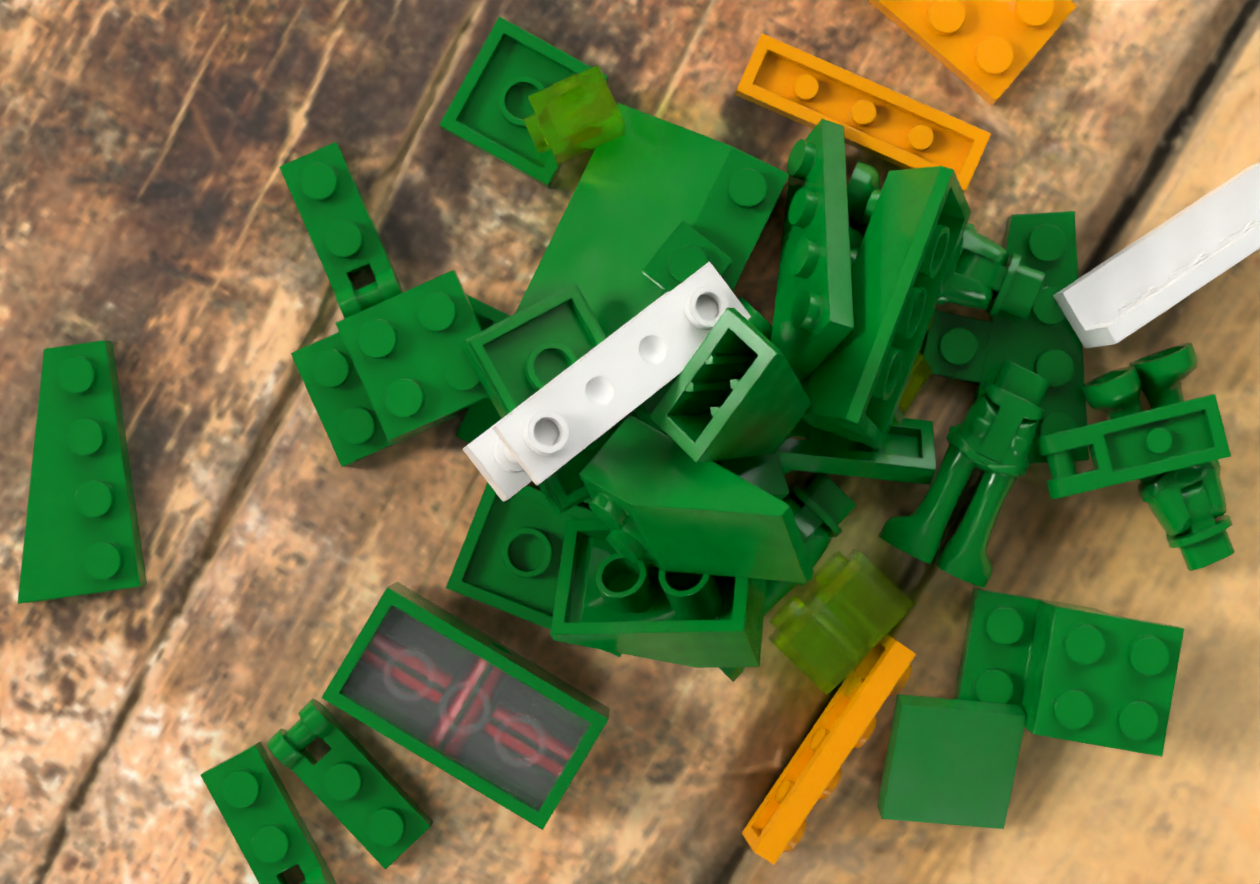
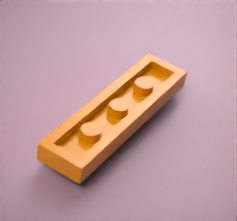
[735,33,991,193]
[742,628,916,865]

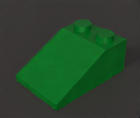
[579,415,814,583]
[550,519,766,668]

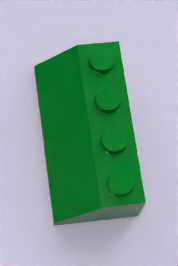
[801,166,971,450]

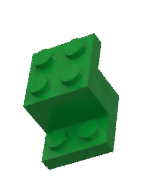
[291,270,489,467]
[954,587,1184,757]

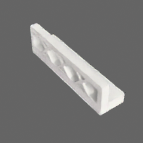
[1053,162,1260,349]

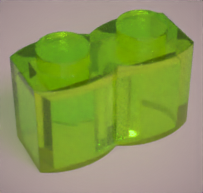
[768,549,914,695]

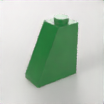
[650,308,812,463]

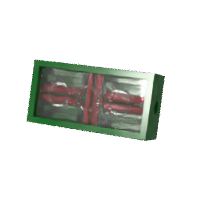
[321,582,610,830]

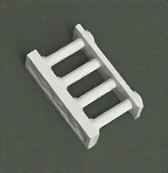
[463,261,751,502]

